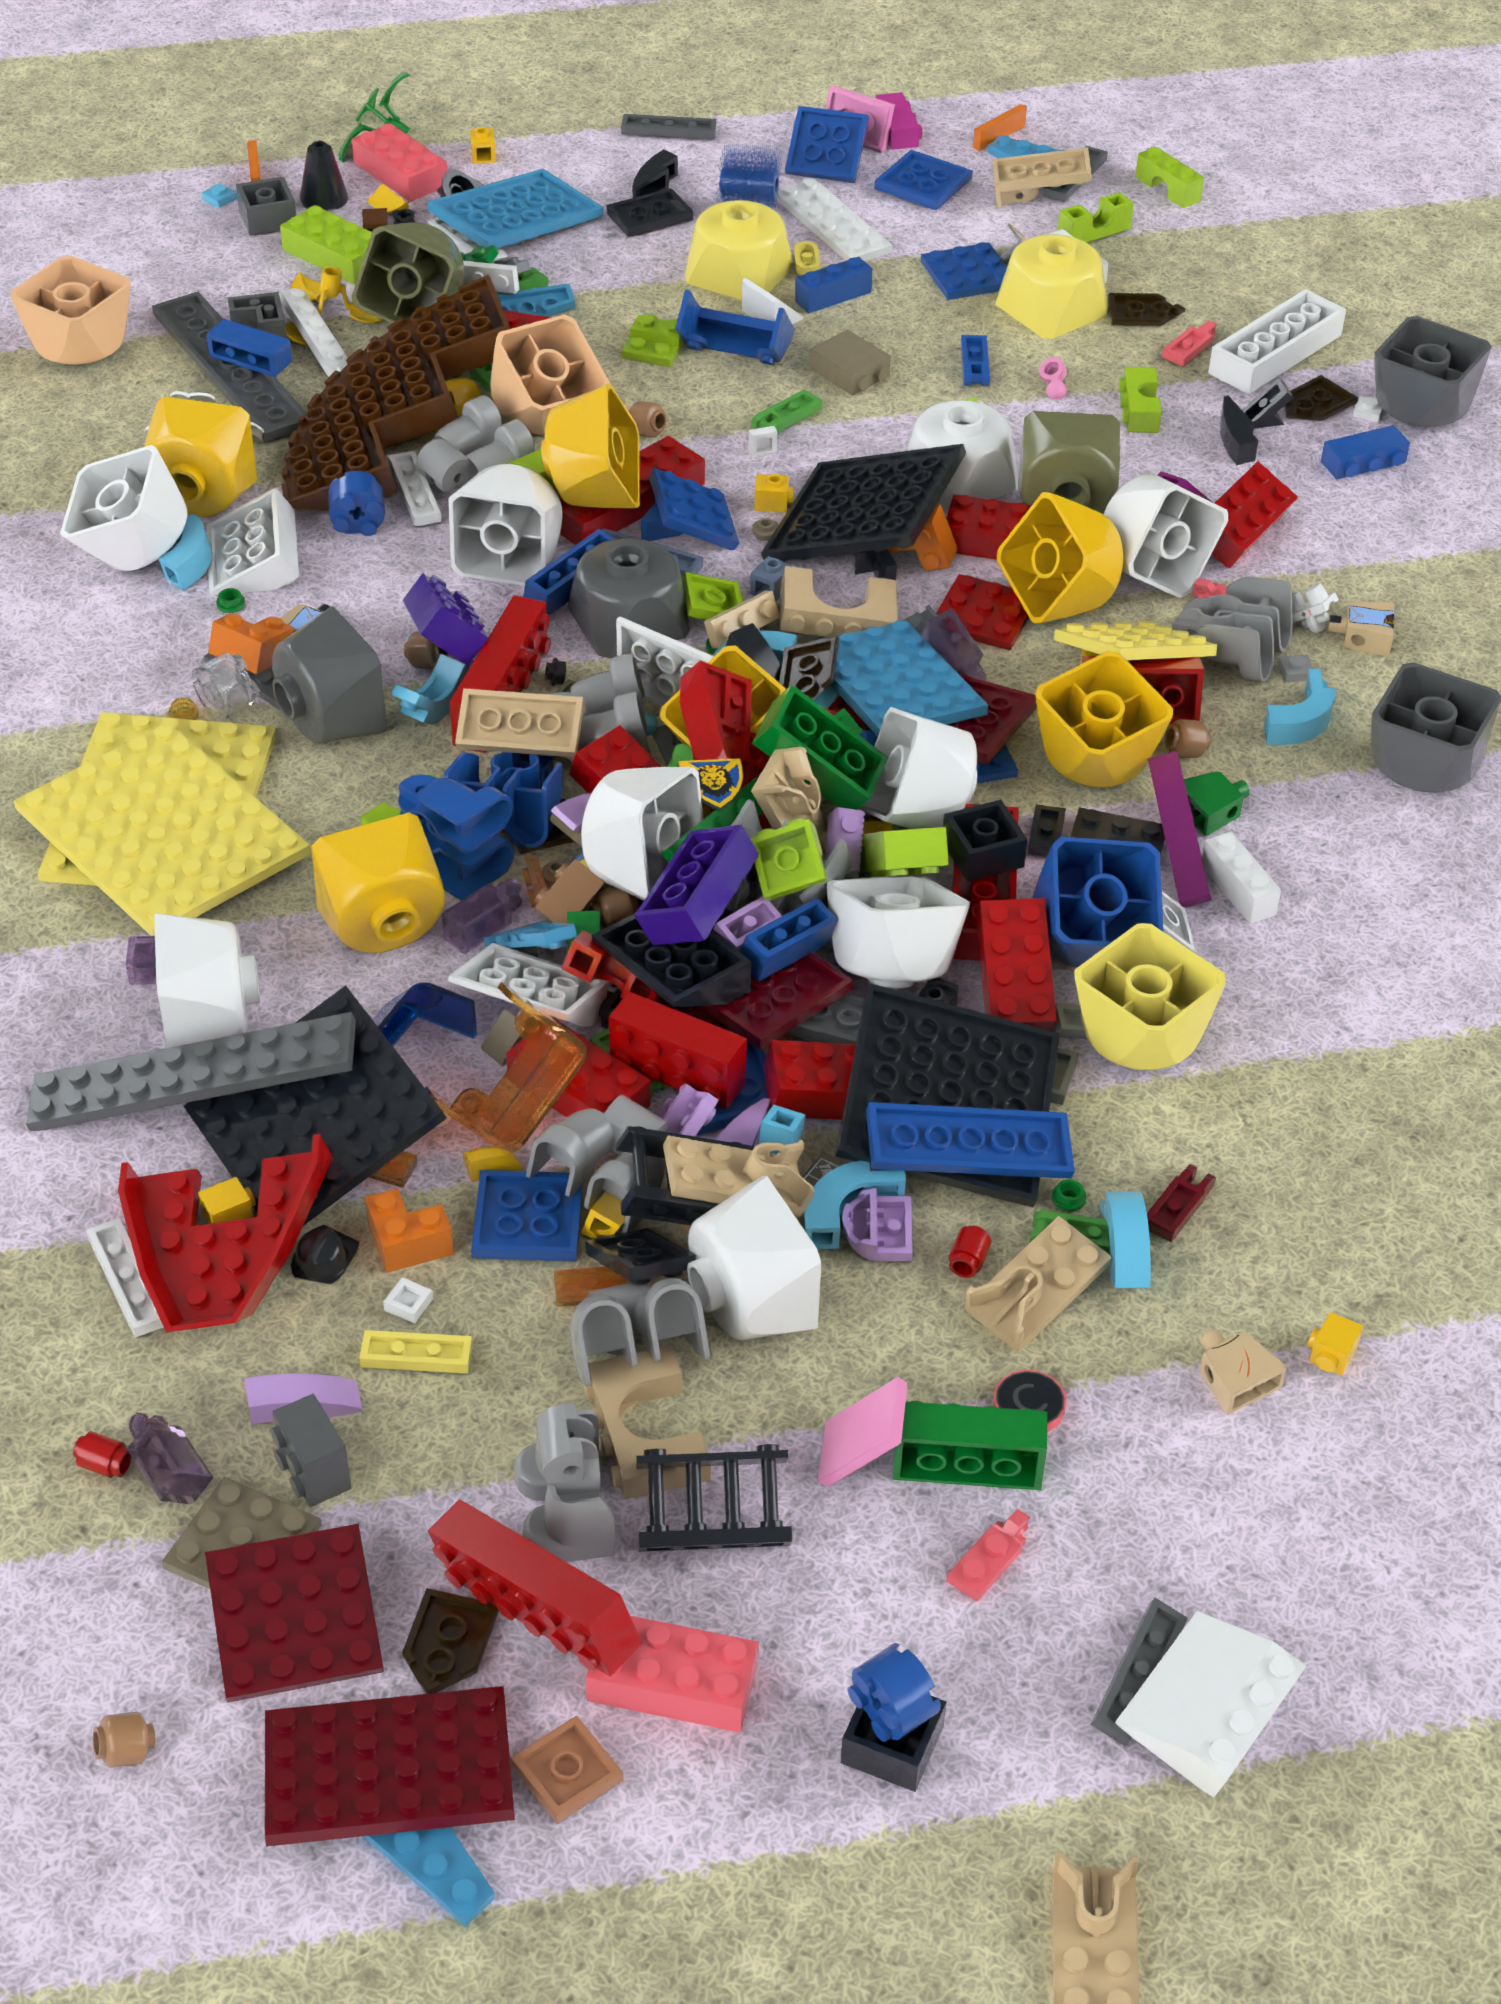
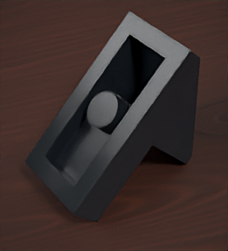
[1242,378,1294,428]
[855,549,897,580]

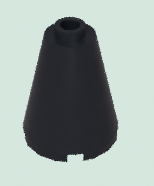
[300,141,348,211]

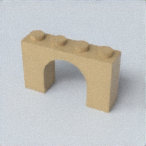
[780,566,898,637]
[583,1345,711,1500]

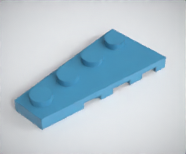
[987,135,1064,158]
[497,283,575,317]
[483,921,577,949]
[363,1827,495,1927]

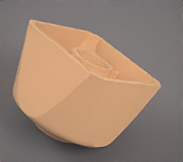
[10,256,131,365]
[490,314,610,435]

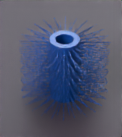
[716,144,782,211]

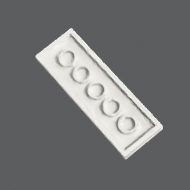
[775,178,893,261]

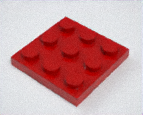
[936,574,1029,651]

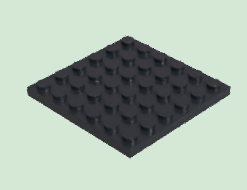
[761,444,966,562]
[835,983,1060,1208]
[183,985,447,1226]

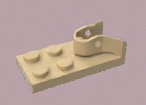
[992,147,1092,208]
[455,688,586,763]
[751,747,828,860]
[663,1136,815,1218]
[965,1216,1112,1352]
[1052,1852,1140,2004]

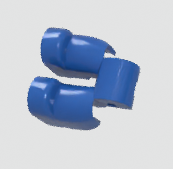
[443,752,563,848]
[398,774,515,901]

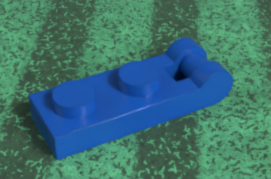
[960,335,990,386]

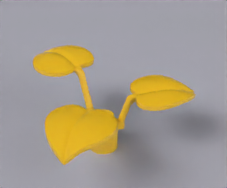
[285,267,383,345]

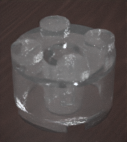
[192,653,260,721]

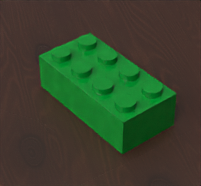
[752,685,888,810]
[892,1401,1048,1491]

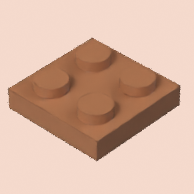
[511,1715,623,1824]

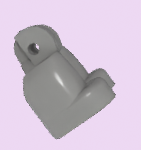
[416,395,535,492]
[1172,577,1293,682]
[551,653,652,756]
[723,799,851,917]
[526,1095,669,1233]
[570,1278,710,1387]
[514,1403,615,1562]

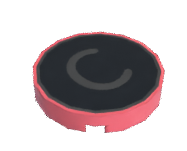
[993,1370,1066,1432]

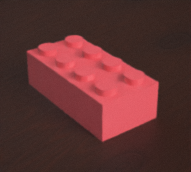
[352,123,448,202]
[586,1616,759,1733]

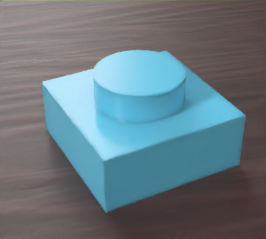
[202,183,237,208]

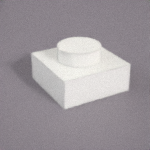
[1353,396,1383,422]
[748,426,777,456]
[383,1277,433,1324]

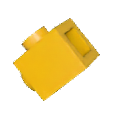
[470,127,496,164]
[754,474,794,513]
[198,1177,256,1224]
[1307,1312,1363,1376]

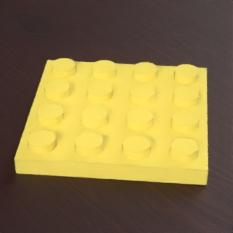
[1054,621,1217,660]

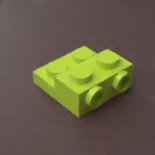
[622,314,684,367]
[682,572,744,620]
[750,818,828,901]

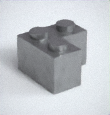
[227,292,286,338]

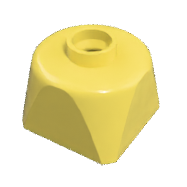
[685,200,794,300]
[995,234,1108,339]
[1074,923,1226,1070]

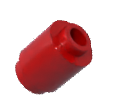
[948,1225,992,1278]
[73,1431,132,1478]

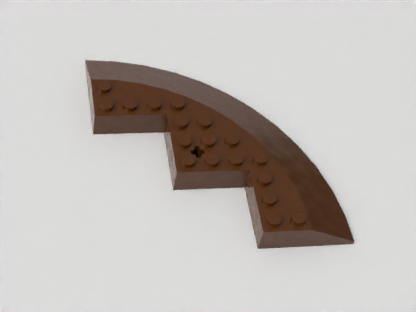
[281,275,511,510]

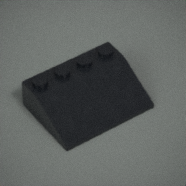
[592,913,751,1007]

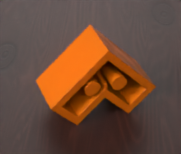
[888,503,958,571]
[208,614,294,675]
[364,1188,454,1273]

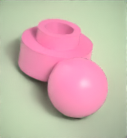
[1039,357,1067,399]

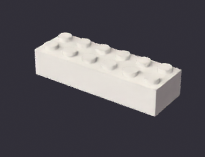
[1208,289,1346,394]

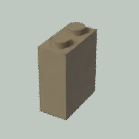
[810,329,891,396]

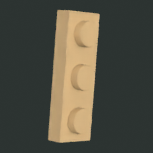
[704,591,780,649]

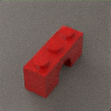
[561,931,660,1002]

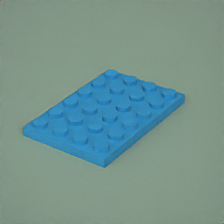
[428,168,604,249]
[816,620,988,737]

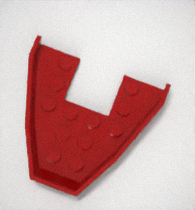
[680,660,836,830]
[118,1134,333,1333]

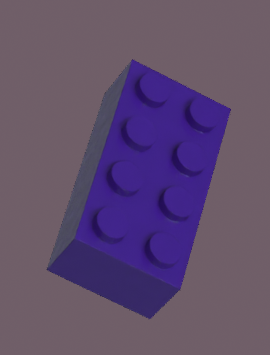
[403,573,488,666]
[634,825,759,945]

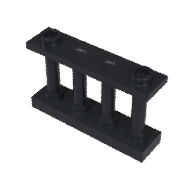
[615,1126,755,1225]
[636,1444,792,1552]

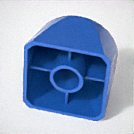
[1033,836,1164,968]

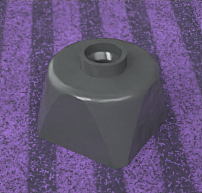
[1374,316,1492,427]
[568,538,690,658]
[272,606,387,743]
[1371,662,1501,793]

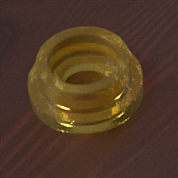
[168,698,199,720]

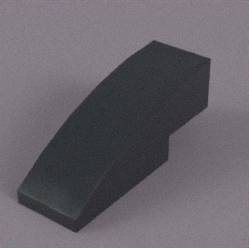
[632,149,678,198]
[1220,395,1259,465]
[726,623,782,682]

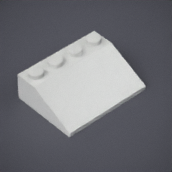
[207,487,299,595]
[616,617,714,706]
[448,943,609,1027]
[1115,1611,1306,1797]

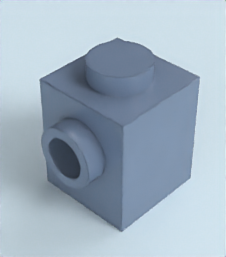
[750,556,792,601]

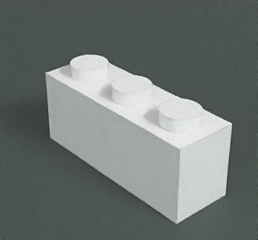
[1202,832,1281,924]

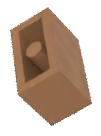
[534,859,605,923]

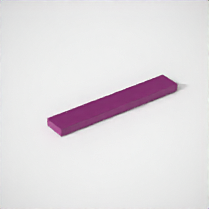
[1148,751,1212,908]

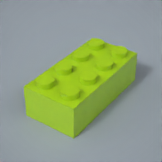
[280,205,372,285]
[859,827,949,878]

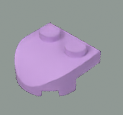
[657,1084,719,1137]
[842,1188,912,1261]

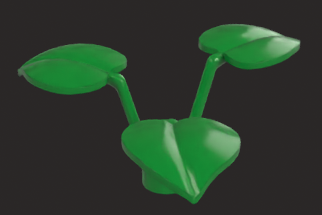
[338,72,410,163]

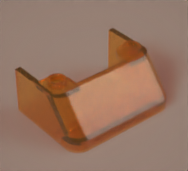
[425,982,587,1153]

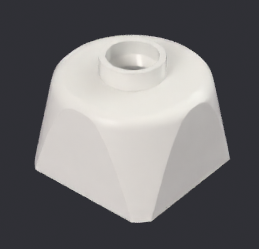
[906,400,1019,513]
[60,445,187,571]
[449,464,562,586]
[1104,474,1228,598]
[858,707,977,829]
[581,767,704,900]
[827,875,970,988]
[154,913,260,1048]
[687,1176,821,1340]

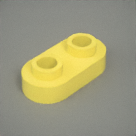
[793,241,821,275]

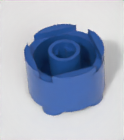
[328,471,385,536]
[847,1643,941,1742]

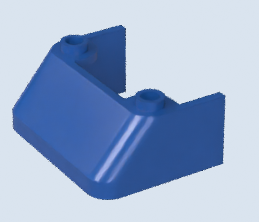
[675,289,795,365]

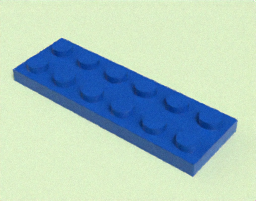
[866,1102,1075,1179]

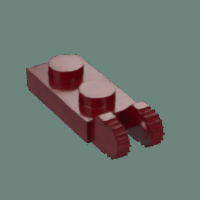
[1147,1164,1216,1243]

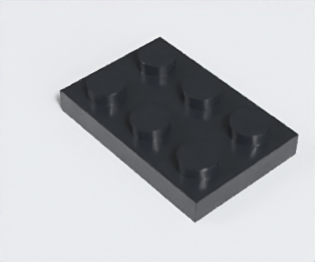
[606,188,693,237]
[1070,807,1165,858]
[585,1228,696,1284]

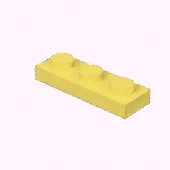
[359,1330,473,1374]

